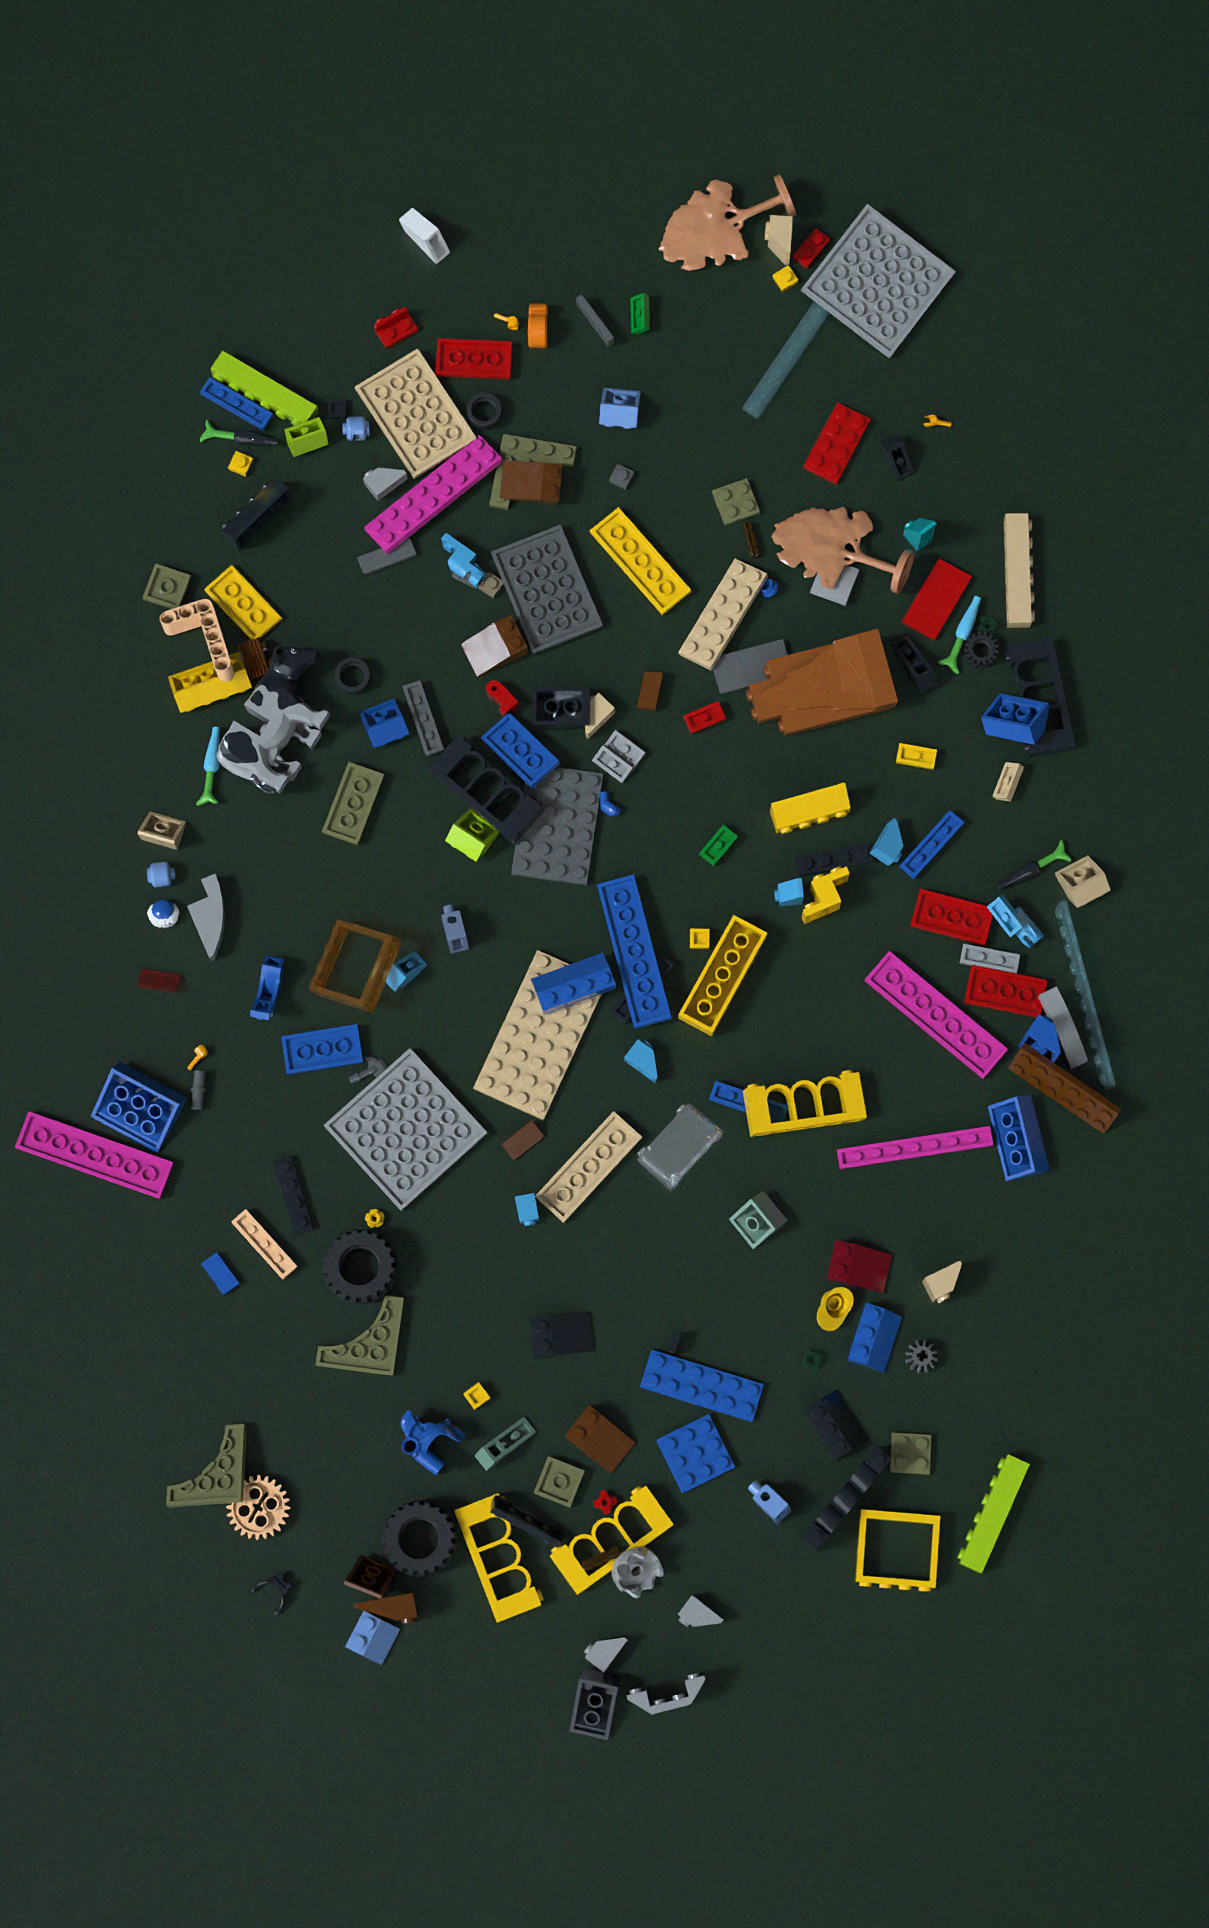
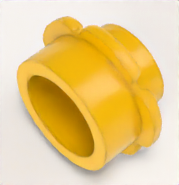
[365,1209,384,1228]

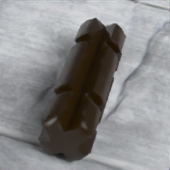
[743,522,760,558]
[582,1547,620,1571]

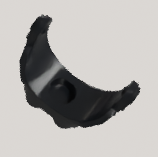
[251,1572,293,1615]

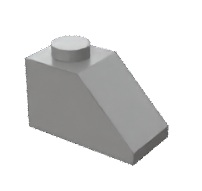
[363,467,408,501]
[677,1596,723,1627]
[584,1638,627,1672]

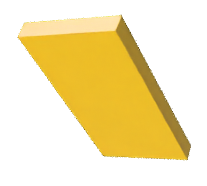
[204,565,283,640]

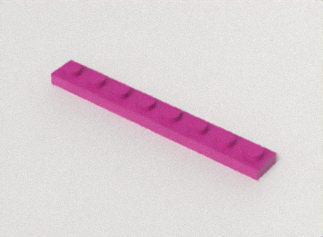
[837,1126,993,1169]

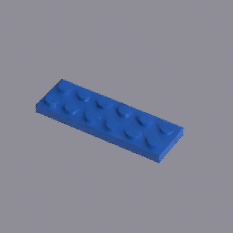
[640,1350,764,1422]

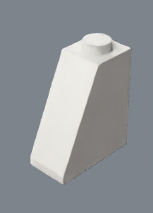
[399,208,450,264]

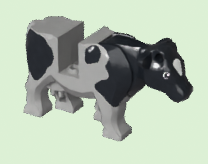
[216,646,330,794]

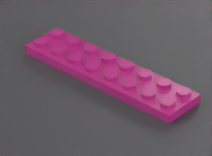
[364,435,503,555]
[864,951,1008,1079]
[15,1112,174,1199]

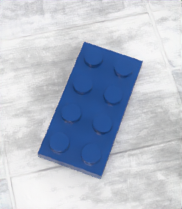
[481,713,560,789]
[281,1024,363,1075]

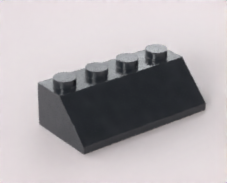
[221,479,292,551]

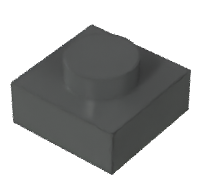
[609,464,634,490]

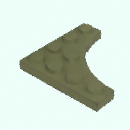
[489,434,577,510]
[315,1295,404,1376]
[166,1424,247,1508]

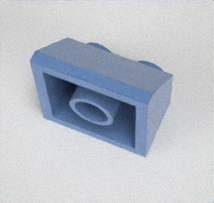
[599,388,641,429]
[345,1611,400,1665]

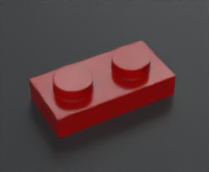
[793,228,830,269]
[684,701,726,734]

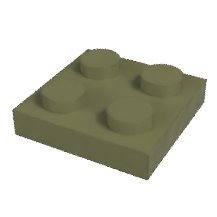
[712,478,760,526]
[143,564,191,609]
[890,1433,931,1475]
[534,1456,585,1508]

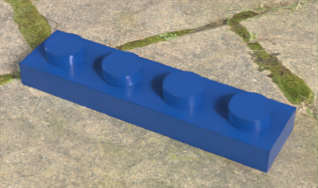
[200,377,273,431]
[899,810,964,879]
[709,1081,788,1123]

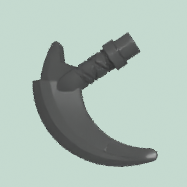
[349,1056,388,1084]

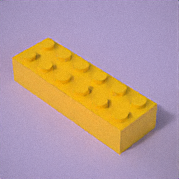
[678,915,767,1036]

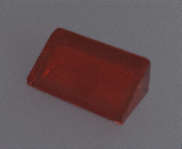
[137,969,180,994]

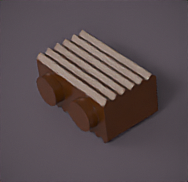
[237,638,271,683]

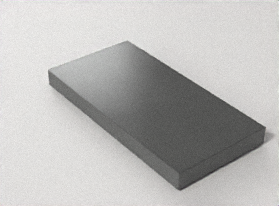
[713,639,787,695]

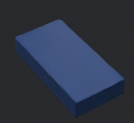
[201,1252,240,1295]

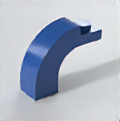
[250,955,285,1020]

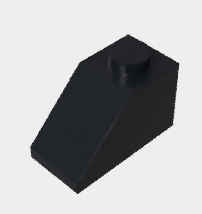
[878,433,914,481]

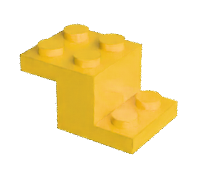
[802,866,850,924]

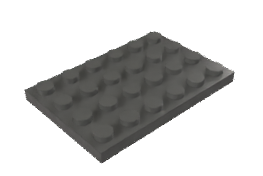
[491,525,603,655]
[511,767,603,886]

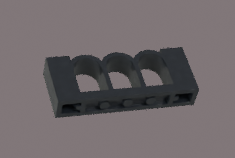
[1004,637,1075,758]
[428,735,544,845]
[800,1446,892,1553]

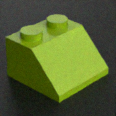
[445,809,499,862]

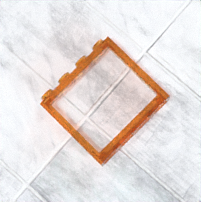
[308,920,402,1013]

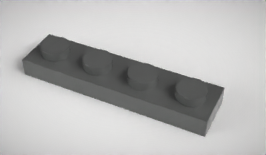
[402,680,444,757]

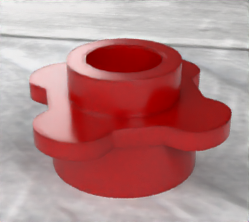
[593,1491,617,1514]

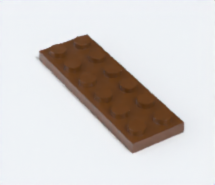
[1008,1043,1121,1134]

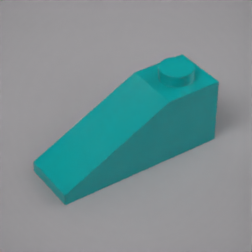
[903,518,936,552]

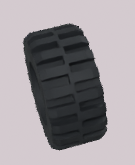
[322,1228,398,1305]
[381,1500,458,1577]

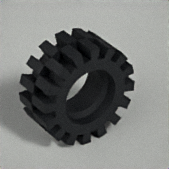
[964,632,999,669]

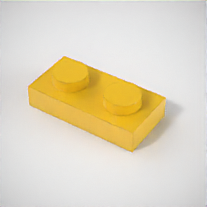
[896,743,937,770]

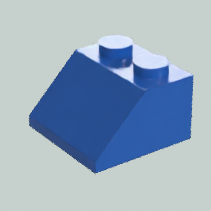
[359,698,409,748]

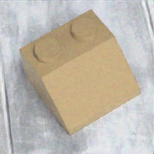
[765,215,793,265]
[1055,856,1110,908]
[922,1261,962,1304]

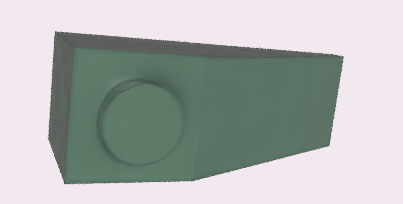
[474,1417,536,1471]

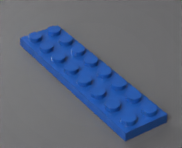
[597,875,672,1029]

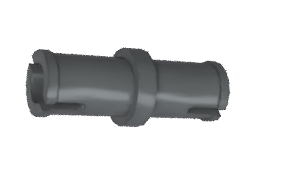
[191,1071,206,1110]

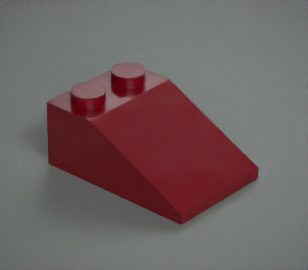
[826,1240,892,1293]

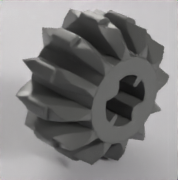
[905,1340,938,1373]

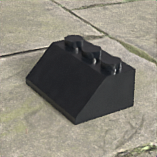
[803,1390,867,1461]

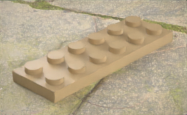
[678,559,768,671]
[535,1111,642,1223]

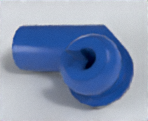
[600,792,620,816]

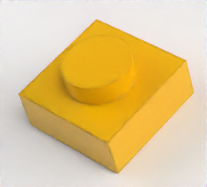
[773,265,798,292]
[228,451,253,477]
[690,928,709,949]
[463,1382,491,1410]

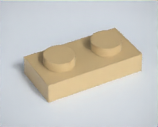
[992,762,1024,801]

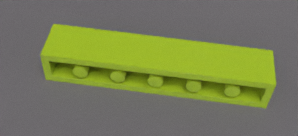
[211,351,318,426]
[957,1454,1030,1573]

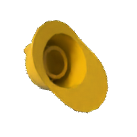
[817,1287,854,1331]

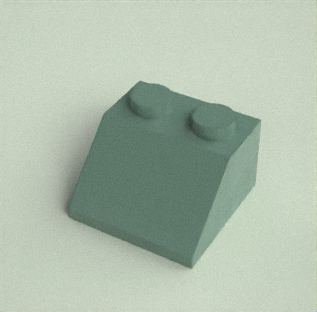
[729,1191,788,1249]

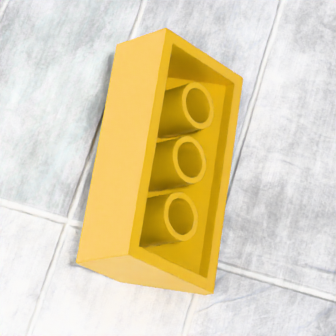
[168,652,252,713]
[770,783,850,834]

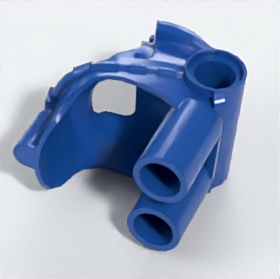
[401,1410,467,1475]

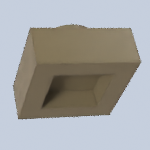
[478,572,504,599]

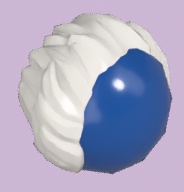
[147,899,179,928]

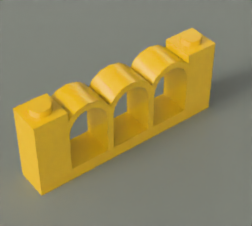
[743,1070,867,1137]
[550,1485,674,1595]
[454,1493,544,1623]

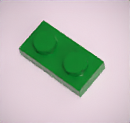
[630,293,650,335]
[699,825,738,867]

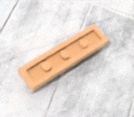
[232,1209,297,1280]

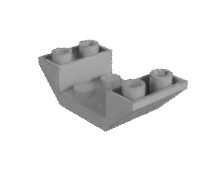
[627,1673,705,1714]

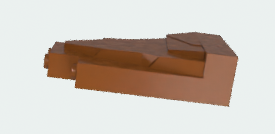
[746,629,898,736]

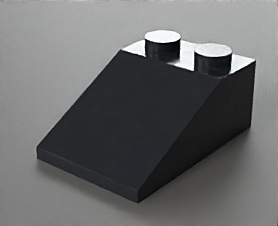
[533,687,590,730]
[530,1313,594,1359]
[569,1668,621,1740]

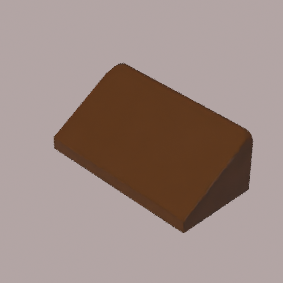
[637,672,663,712]
[502,1120,544,1160]

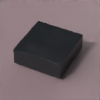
[328,400,347,419]
[668,1333,681,1355]

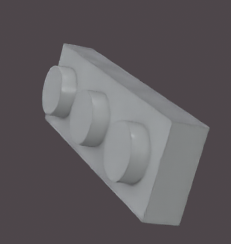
[959,944,1020,974]

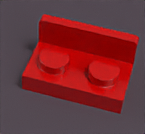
[374,307,418,349]

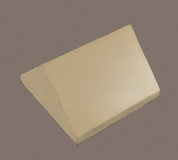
[138,812,186,850]

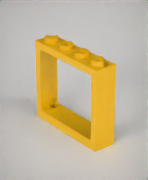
[855,1509,940,1592]

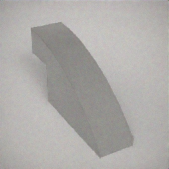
[187,874,225,961]
[1038,987,1088,1070]

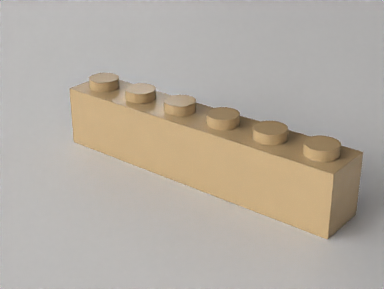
[1004,513,1035,628]

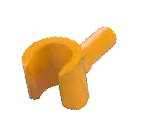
[494,313,519,330]
[924,415,951,427]
[187,1045,208,1071]

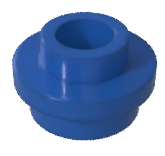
[760,579,778,597]

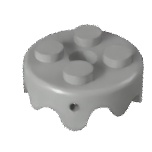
[612,1547,664,1598]

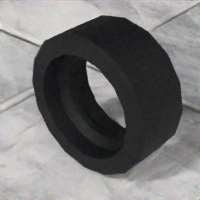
[467,392,502,430]
[335,657,371,695]

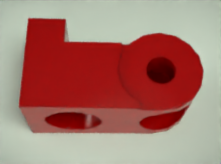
[486,680,519,717]

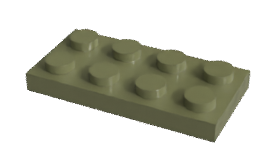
[322,762,384,846]

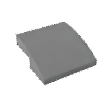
[810,565,859,606]
[592,730,647,783]

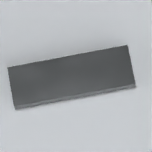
[576,294,614,348]
[357,537,417,576]

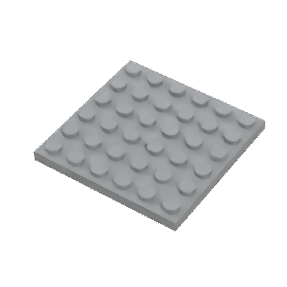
[801,204,956,358]
[324,1048,488,1211]

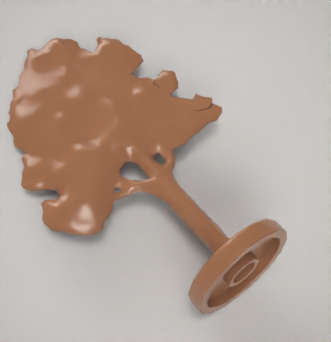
[658,174,797,271]
[771,507,914,594]

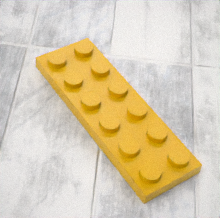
[590,507,691,615]

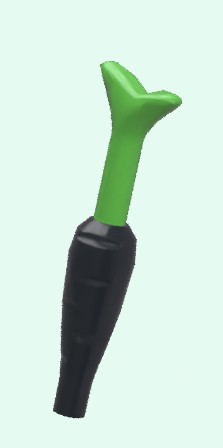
[200,420,279,446]
[997,840,1071,890]

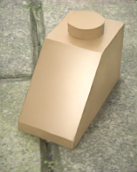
[585,693,615,739]

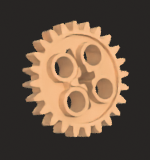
[226,1475,291,1540]

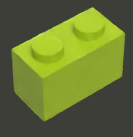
[284,417,329,457]

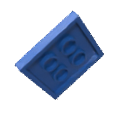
[656,1414,735,1494]

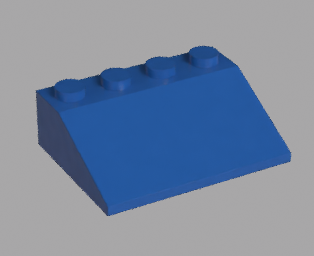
[91,1062,187,1153]

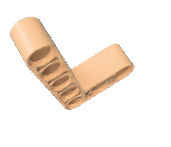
[160,599,235,682]

